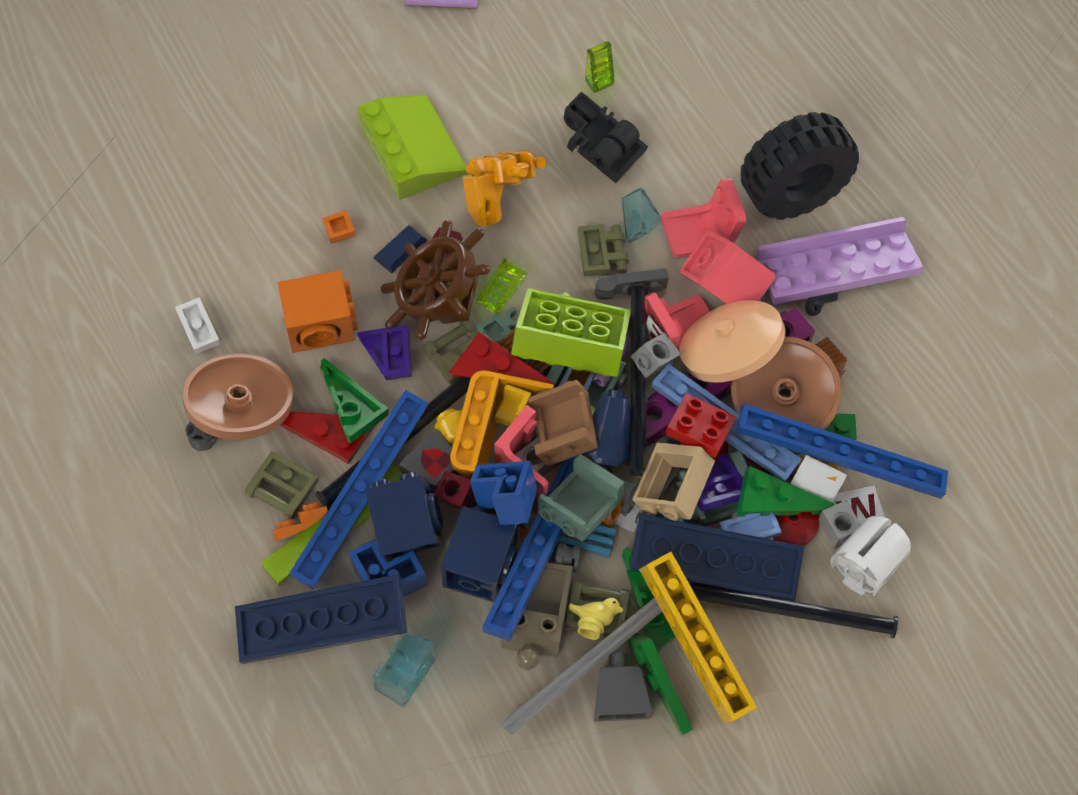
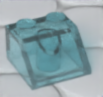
[372,634,435,708]

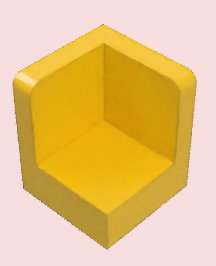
[495,384,531,426]

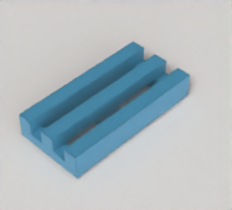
[557,525,616,558]

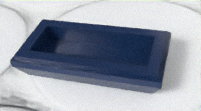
[373,225,427,273]

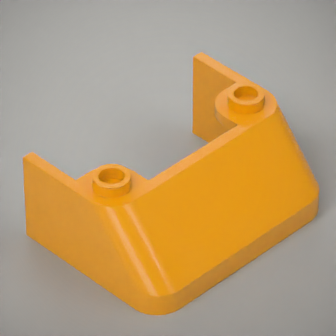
[450,371,554,480]

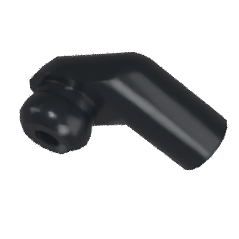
[805,292,838,316]

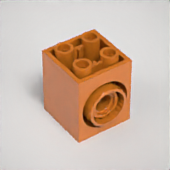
[277,270,358,353]

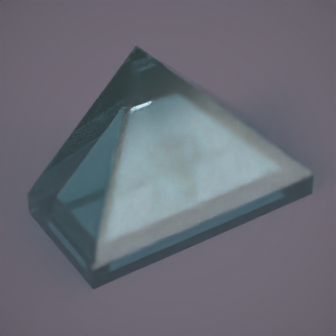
[622,188,661,243]

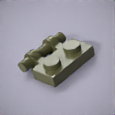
[578,224,629,276]

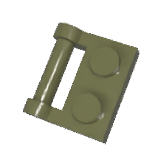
[423,320,478,384]
[245,451,319,519]
[565,580,630,637]

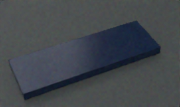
[628,513,804,601]
[235,574,408,664]

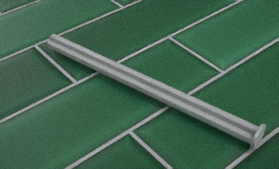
[502,598,662,735]

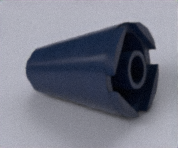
[577,389,631,467]

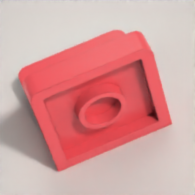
[660,178,746,258]
[680,230,775,304]
[645,293,710,357]
[494,405,548,503]

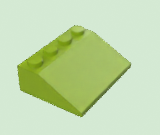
[357,95,467,200]
[511,288,631,377]

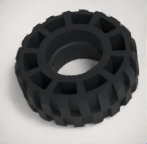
[740,112,859,220]

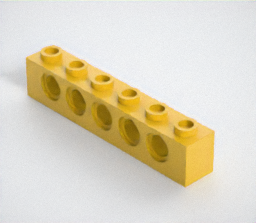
[639,552,757,723]

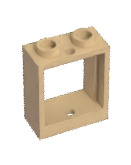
[632,443,715,521]

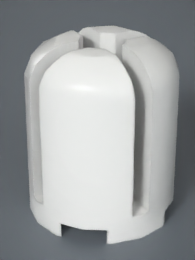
[830,516,911,596]

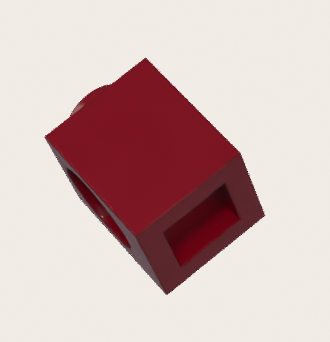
[434,470,477,510]

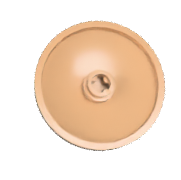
[679,300,785,382]

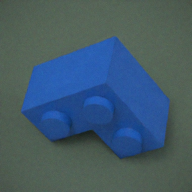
[470,461,538,525]
[349,539,427,597]

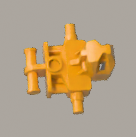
[462,150,546,227]

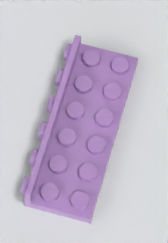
[756,217,923,305]

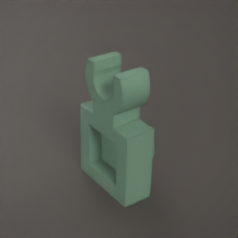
[475,307,518,344]

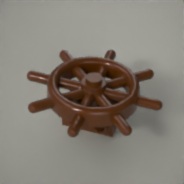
[381,220,491,340]

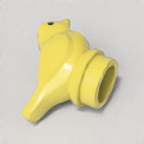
[568,598,623,640]

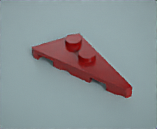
[448,331,555,386]
[280,411,376,464]

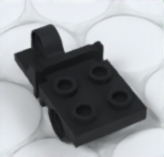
[563,91,648,183]

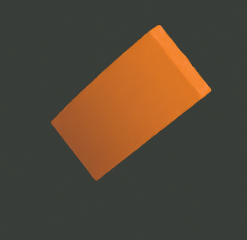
[272,502,328,541]

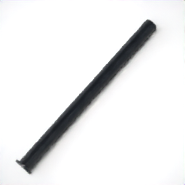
[627,283,648,476]
[315,377,471,510]
[689,583,898,638]

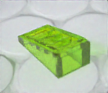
[585,41,614,93]
[476,258,527,315]

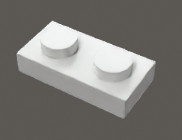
[175,297,220,354]

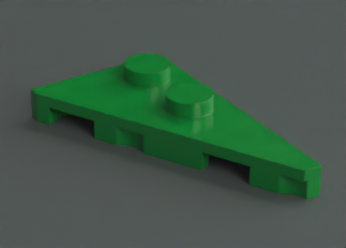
[320,358,389,443]
[736,466,835,517]
[621,547,676,653]
[627,633,693,735]

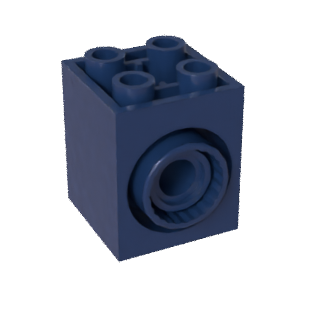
[365,472,444,558]
[441,506,517,602]

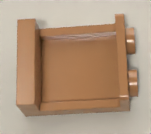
[528,380,598,466]

